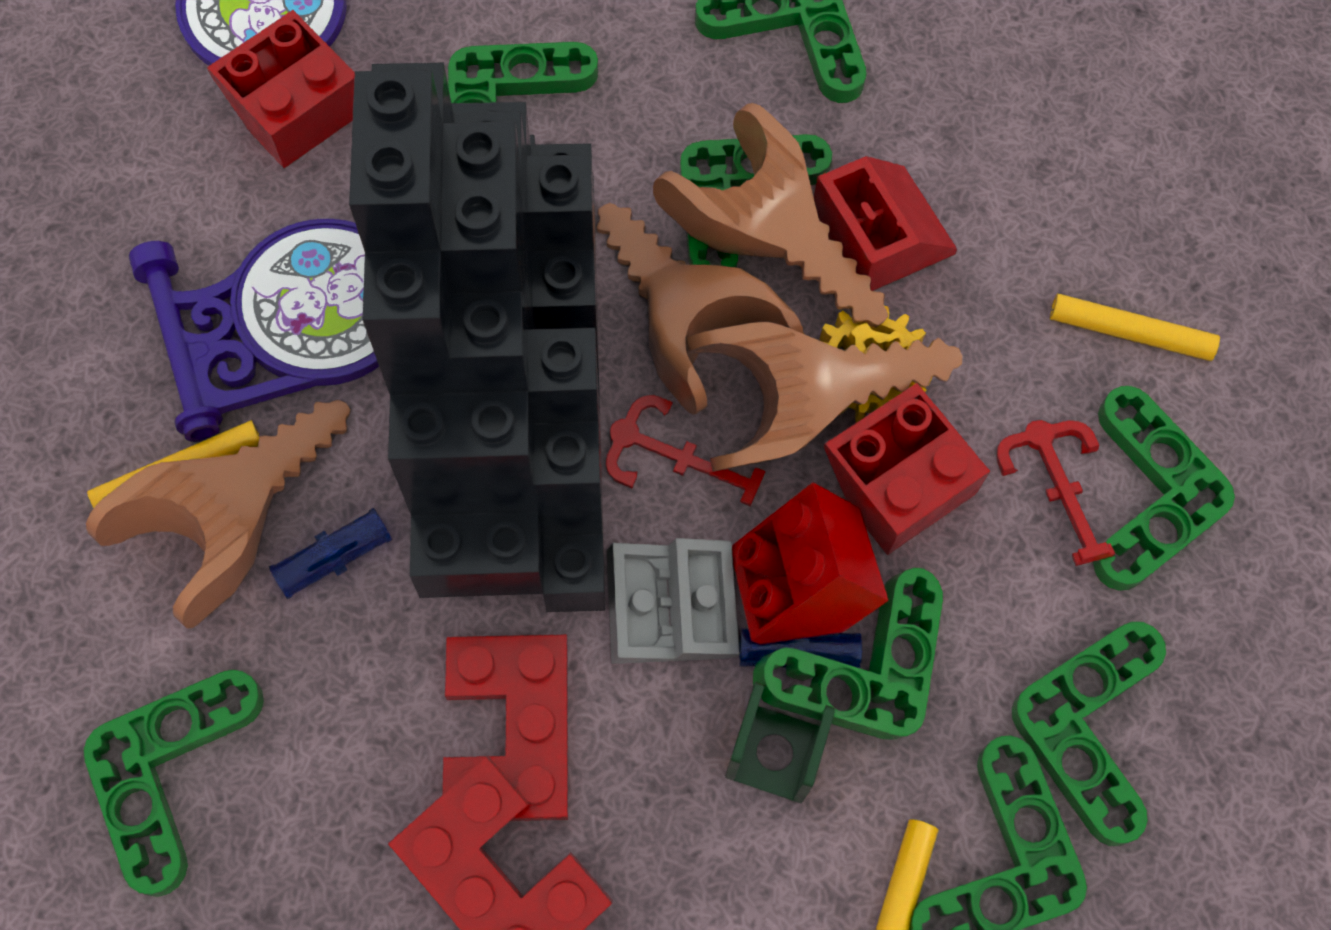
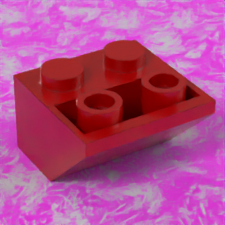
[207,10,355,169]
[813,156,957,291]
[824,383,990,555]
[732,482,889,644]

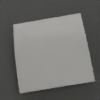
[607,538,740,664]

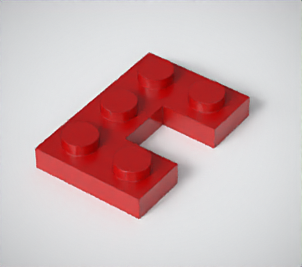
[442,634,568,821]
[388,756,613,930]

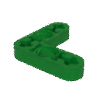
[695,0,867,103]
[448,42,599,103]
[680,134,832,268]
[1093,386,1235,591]
[753,568,943,740]
[1012,622,1166,846]
[83,670,264,897]
[909,735,1087,930]

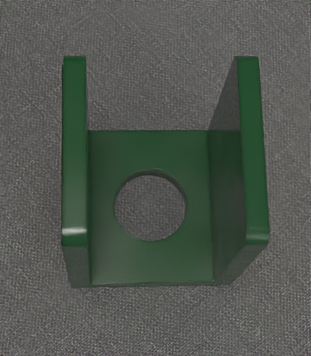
[725,682,835,803]

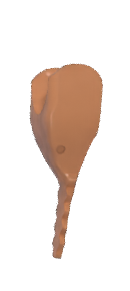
[653,103,888,328]
[597,203,804,415]
[687,322,963,472]
[86,400,351,628]

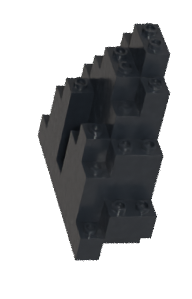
[349,62,605,613]

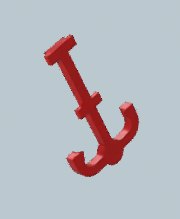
[606,395,766,507]
[997,420,1115,566]

